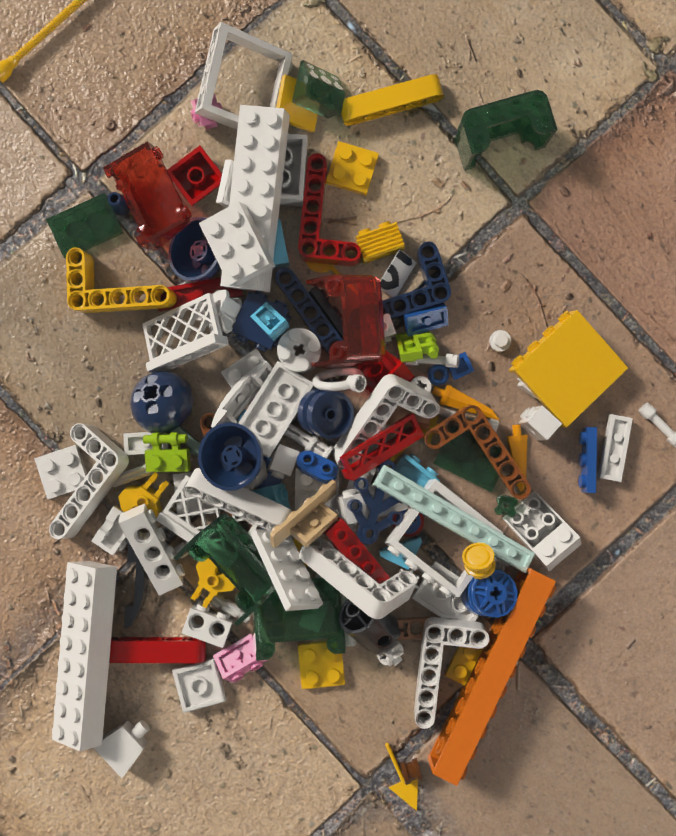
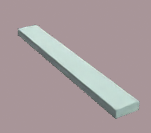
[373,465,535,573]

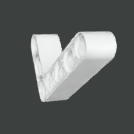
[333,374,440,470]
[49,423,129,539]
[299,536,417,619]
[414,617,490,729]

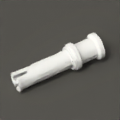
[284,423,334,459]

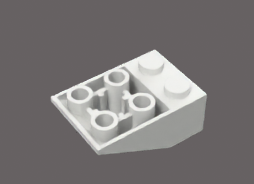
[502,491,581,572]

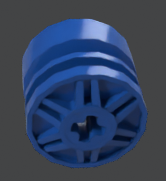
[460,570,518,618]

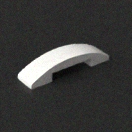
[211,360,273,428]

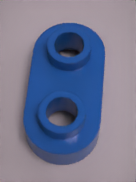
[296,451,338,484]

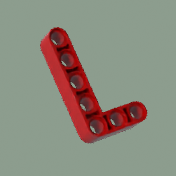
[298,153,361,267]

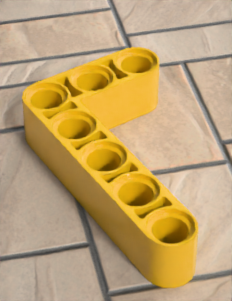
[66,247,177,313]

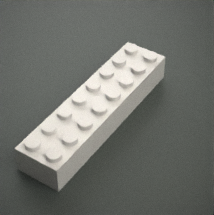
[220,105,290,293]
[52,561,117,751]

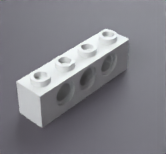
[119,503,185,595]

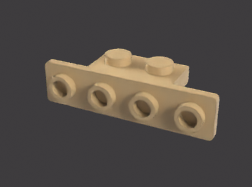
[270,479,338,548]

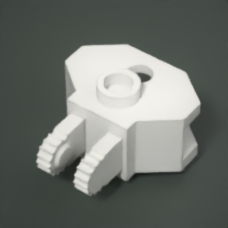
[196,290,242,336]

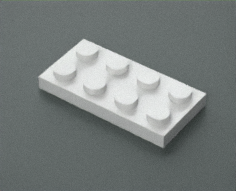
[238,361,314,458]
[251,529,323,611]

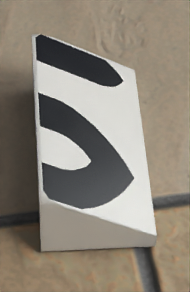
[377,249,417,297]

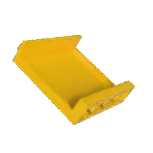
[508,310,628,428]

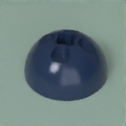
[168,217,221,282]
[130,371,193,434]
[198,422,263,491]

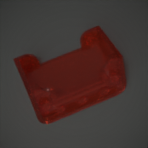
[103,142,192,251]

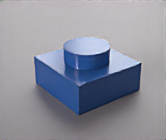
[448,352,474,380]

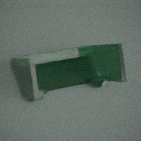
[173,514,275,626]

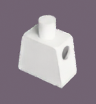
[94,720,150,778]

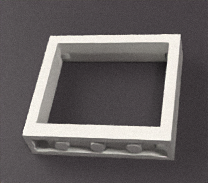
[195,22,293,130]
[384,479,503,598]

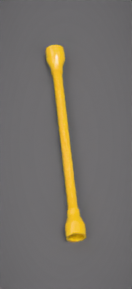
[0,0,87,83]

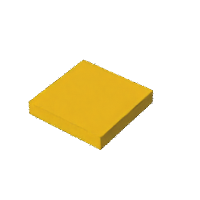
[276,74,322,133]

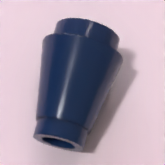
[108,192,132,215]

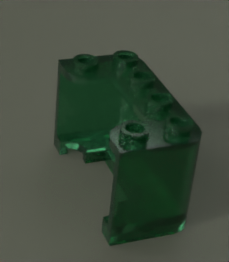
[455,90,558,171]

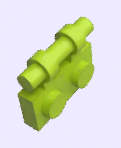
[395,331,439,362]
[143,432,191,472]

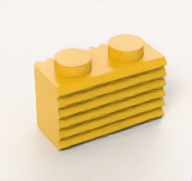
[355,221,405,264]

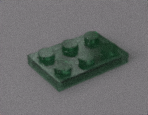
[46,193,124,259]
[433,425,511,492]

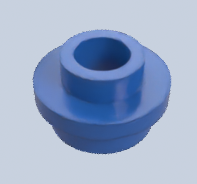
[427,364,449,386]

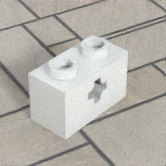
[518,406,562,441]

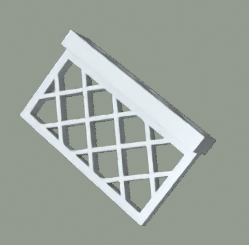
[142,293,229,372]
[156,475,258,569]

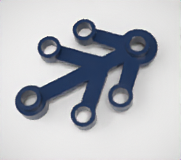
[347,460,403,544]

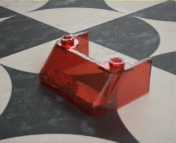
[306,274,385,369]

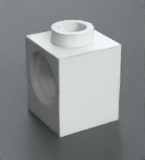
[267,444,299,479]

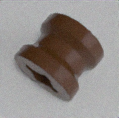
[400,758,423,785]

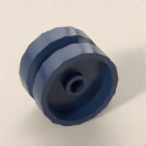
[298,389,354,439]

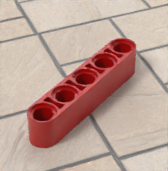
[109,637,206,663]

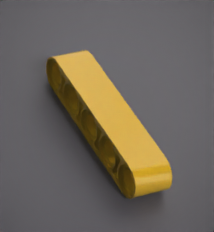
[338,74,444,126]

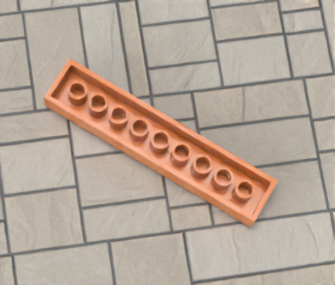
[428,567,556,786]

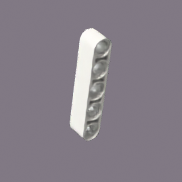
[185,468,292,532]

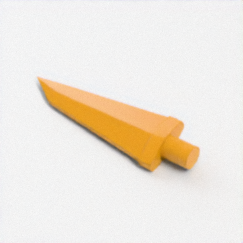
[431,384,500,421]
[507,424,528,492]

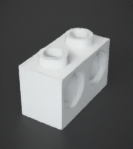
[182,603,234,648]

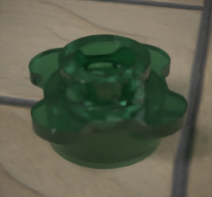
[494,495,518,517]

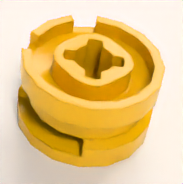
[462,543,496,579]

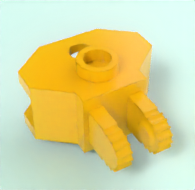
[118,472,169,518]
[191,557,240,608]

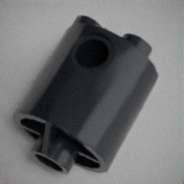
[339,599,401,654]

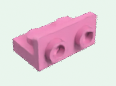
[213,633,267,682]

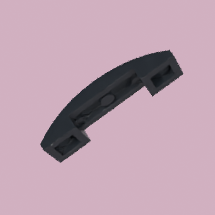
[124,541,148,628]

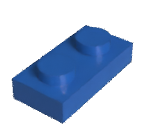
[404,303,449,336]

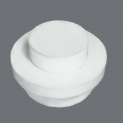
[489,330,511,352]

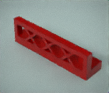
[339,413,424,481]

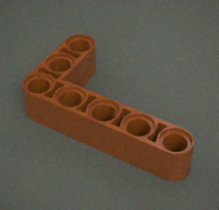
[424,405,531,499]

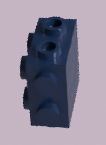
[231,291,291,352]

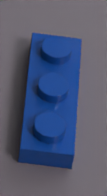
[578,427,597,493]

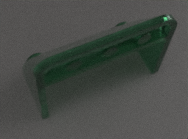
[252,578,346,661]

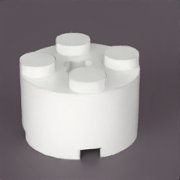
[277,328,321,374]

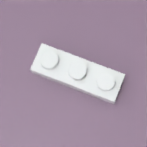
[598,414,633,482]

